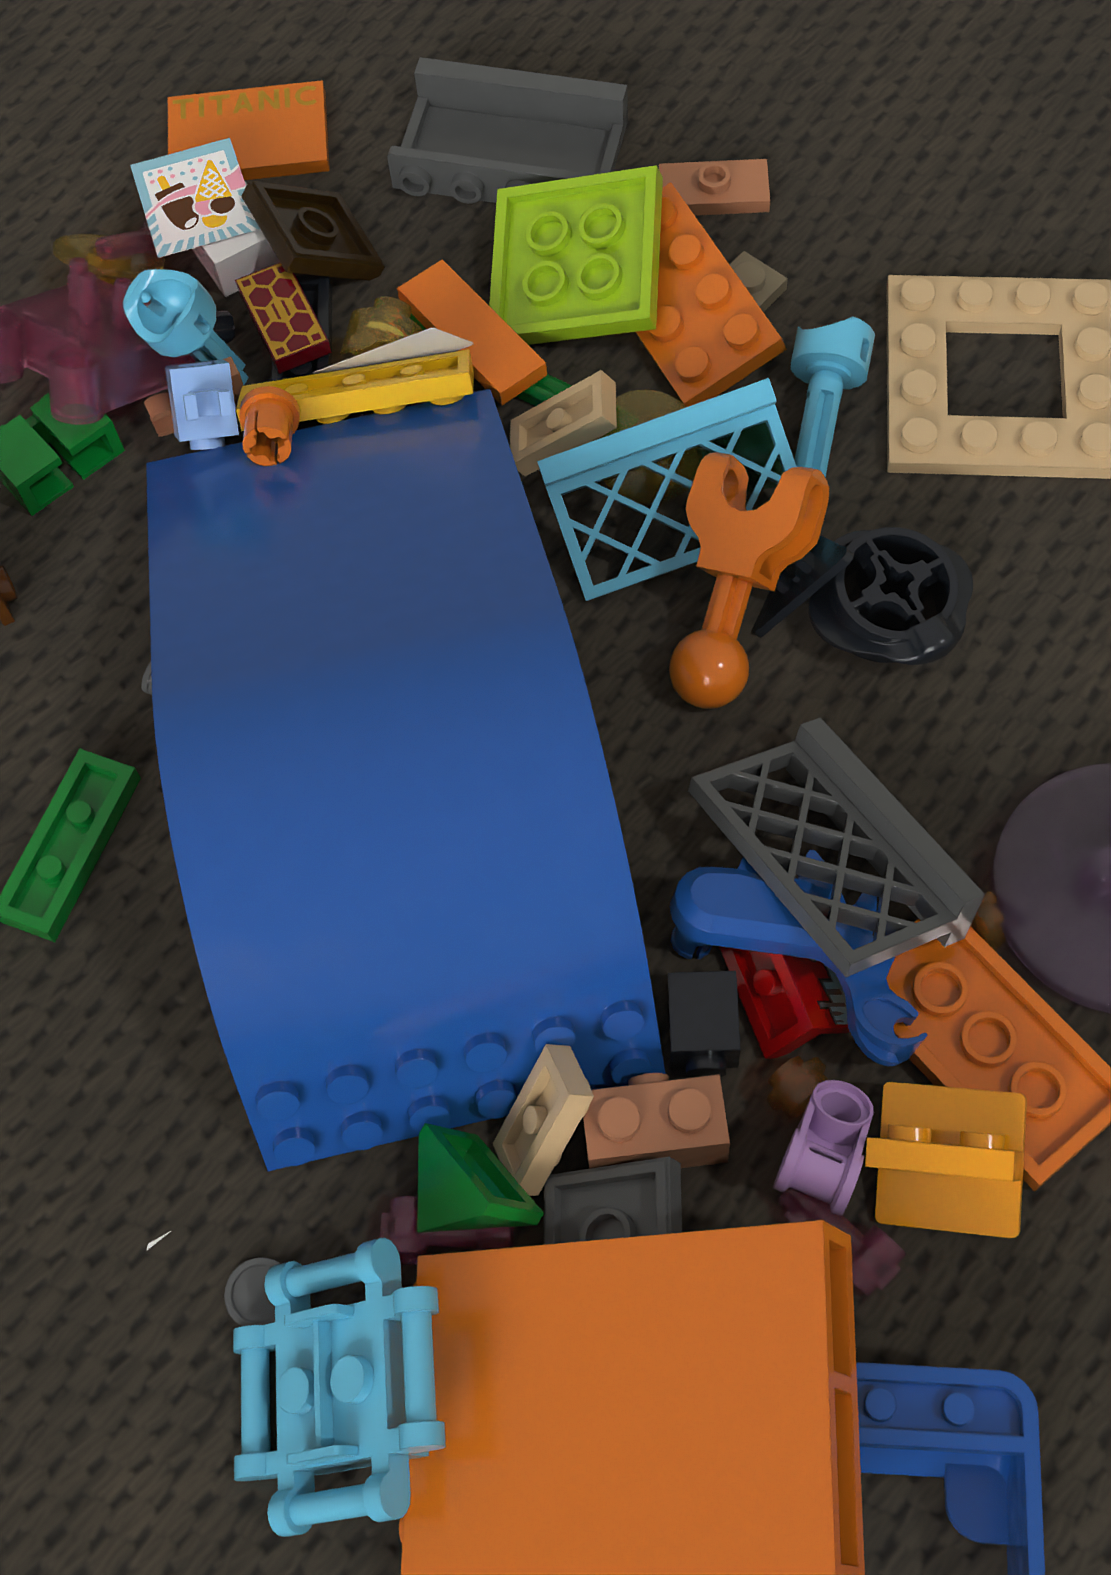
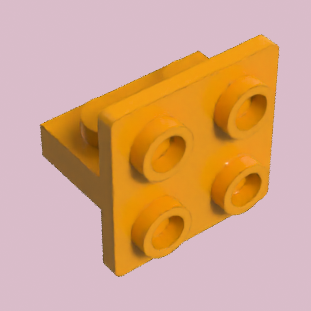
[865,1082,1027,1238]

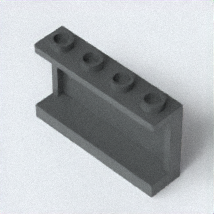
[387,57,628,204]

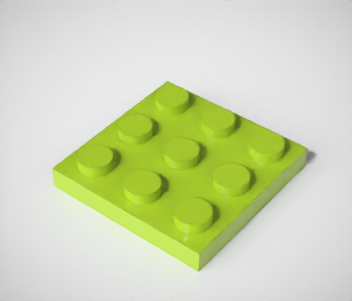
[489,165,663,345]

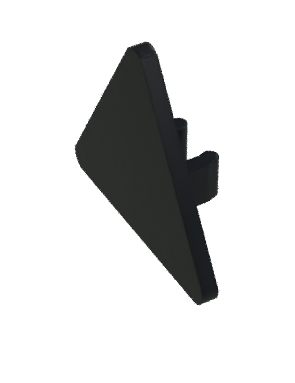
[751,535,854,638]

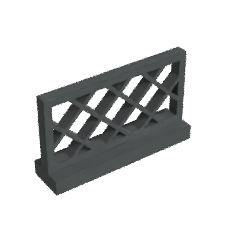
[688,717,985,978]

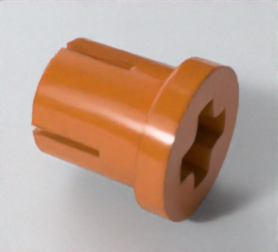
[239,386,300,466]

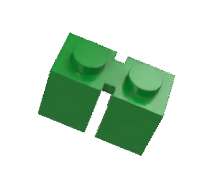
[0,379,125,516]

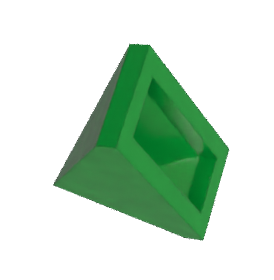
[417,1123,544,1233]

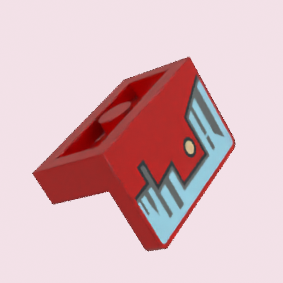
[719,946,850,1059]

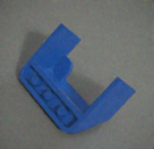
[856,1362,1045,1575]

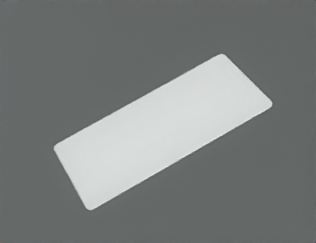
[313,328,474,374]

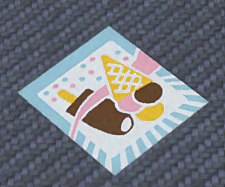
[130,138,260,258]

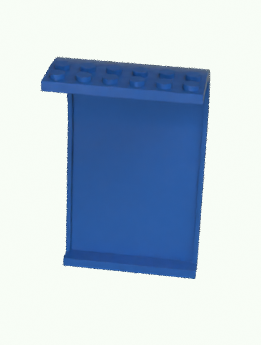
[146,389,665,1171]

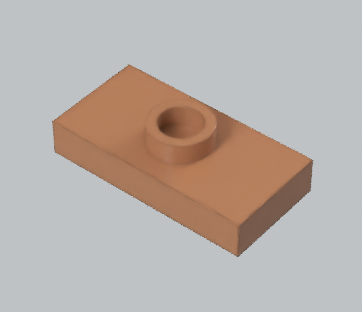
[659,159,770,215]

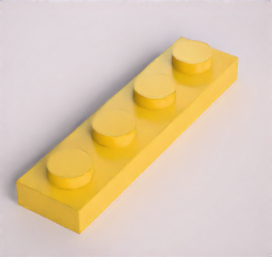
[236,349,474,431]

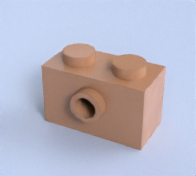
[583,1073,730,1169]

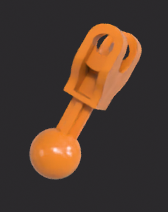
[669,452,829,709]

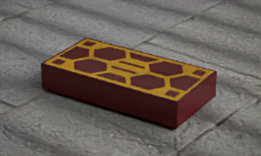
[235,262,331,374]

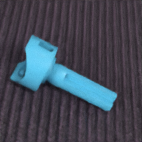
[123,269,248,385]
[790,317,875,477]

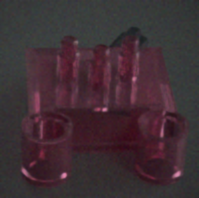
[0,257,235,425]

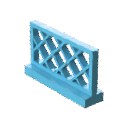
[537,378,797,601]

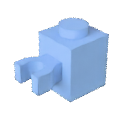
[165,359,239,450]

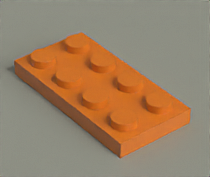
[635,182,787,407]
[886,919,1111,1192]

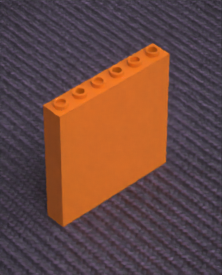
[399,1220,865,1575]

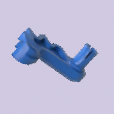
[670,850,928,1066]

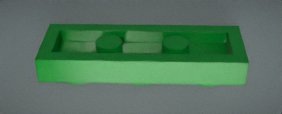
[0,749,141,942]

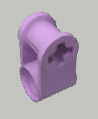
[773,1080,873,1217]

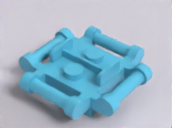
[233,1238,446,1537]

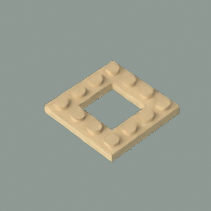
[886,275,1111,479]

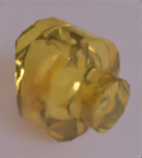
[340,296,423,356]

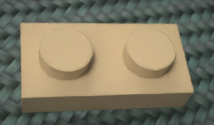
[510,370,617,476]
[493,1044,594,1196]

